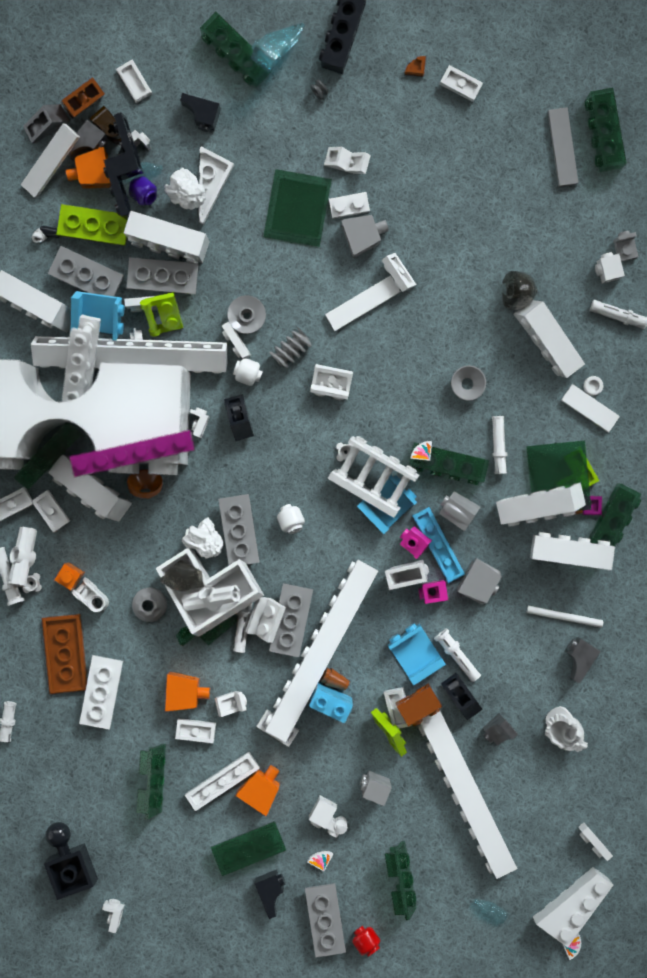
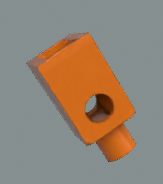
[66,147,111,188]
[165,672,210,711]
[236,765,280,816]

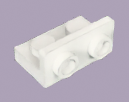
[245,597,286,643]

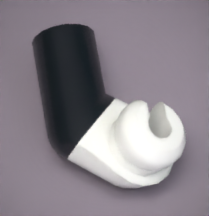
[32,226,59,244]

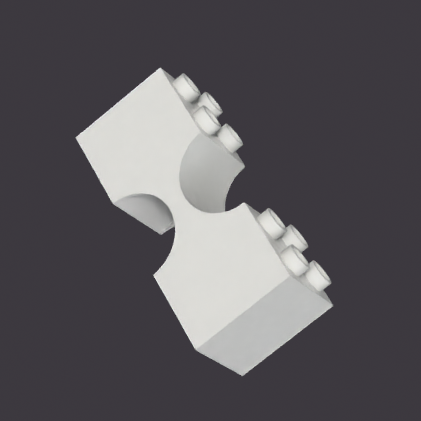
[0,360,191,475]

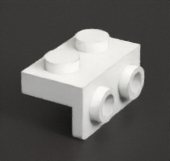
[310,364,353,400]

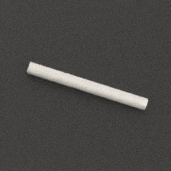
[526,606,603,628]

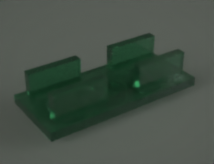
[136,744,166,820]
[211,821,286,876]
[385,841,416,920]

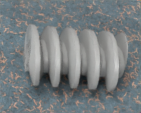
[269,327,312,368]

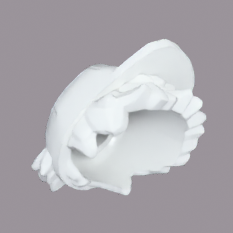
[545,706,588,752]

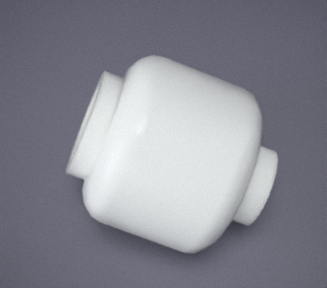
[233,358,263,386]
[277,504,305,534]

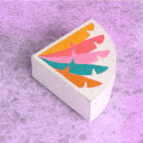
[410,441,432,461]
[307,851,333,871]
[563,933,581,960]

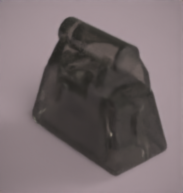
[160,560,204,592]

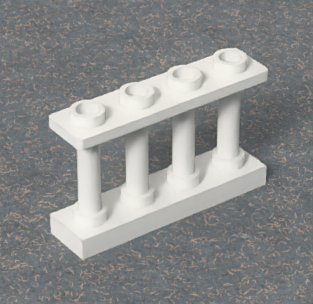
[62,315,101,402]
[328,436,419,518]

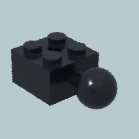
[44,822,98,900]

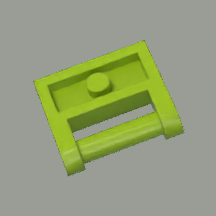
[140,292,183,337]

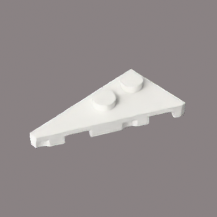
[199,147,234,225]

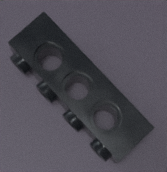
[319,0,366,74]

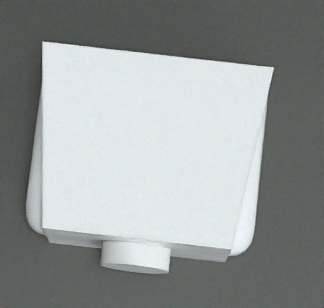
[385,560,429,590]

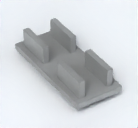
[48,246,124,297]
[127,257,199,295]
[218,494,260,565]
[269,583,313,657]
[305,883,346,957]

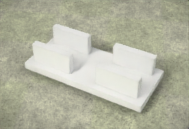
[79,655,123,730]

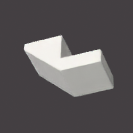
[324,147,371,174]

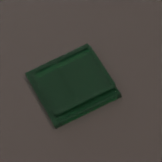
[263,169,332,247]
[526,440,592,511]

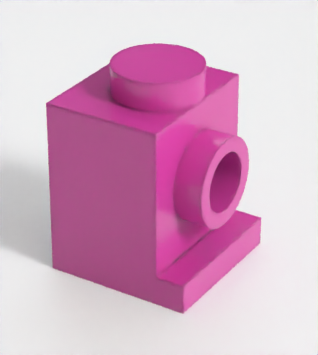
[400,526,432,559]
[418,580,448,604]

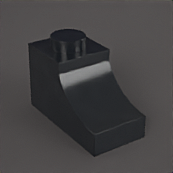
[180,93,221,132]
[224,394,254,441]
[441,673,483,721]
[254,869,286,919]

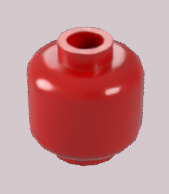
[352,925,380,957]

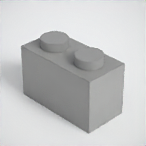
[359,770,392,806]

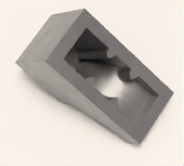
[23,104,70,143]
[68,120,108,159]
[567,637,601,684]
[483,713,518,746]

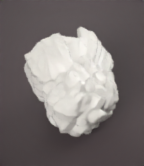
[164,168,206,210]
[182,517,224,559]

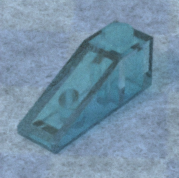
[251,23,305,73]

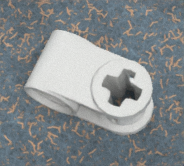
[72,577,109,612]

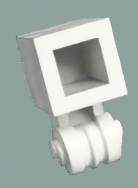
[309,795,347,837]

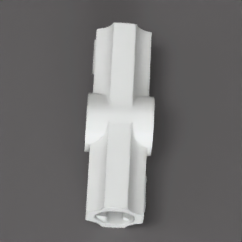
[8,527,37,587]
[182,585,241,611]

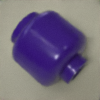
[128,176,157,206]

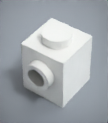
[595,252,625,284]

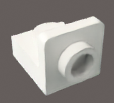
[190,407,210,438]
[102,899,124,933]

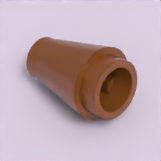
[320,668,350,691]

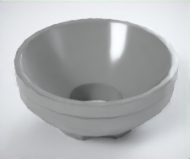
[451,365,486,401]
[132,587,167,622]

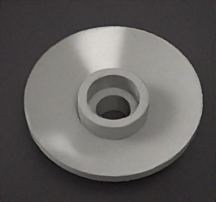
[227,295,266,334]

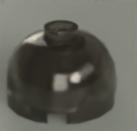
[502,271,537,310]

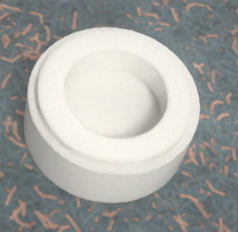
[583,376,603,396]

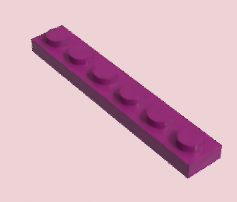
[70,430,195,477]

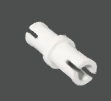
[0,701,17,742]

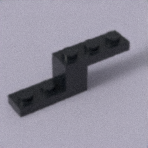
[103,112,144,220]

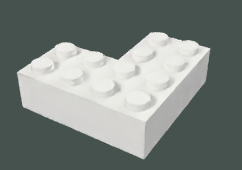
[156,548,264,636]

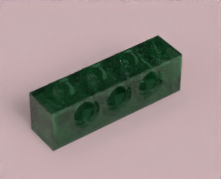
[200,11,272,87]
[585,88,627,172]
[408,442,489,486]
[588,483,641,553]

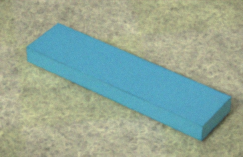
[412,507,465,583]

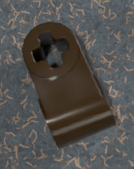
[89,106,121,144]

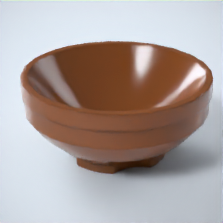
[127,469,163,499]

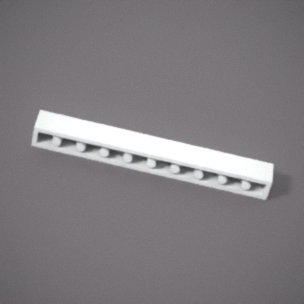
[31,336,228,373]
[264,560,378,742]
[418,711,517,879]

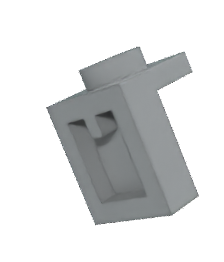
[613,231,639,262]

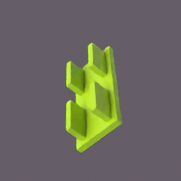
[56,204,128,246]

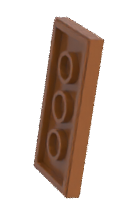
[42,614,87,694]

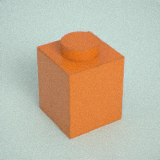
[54,562,85,590]

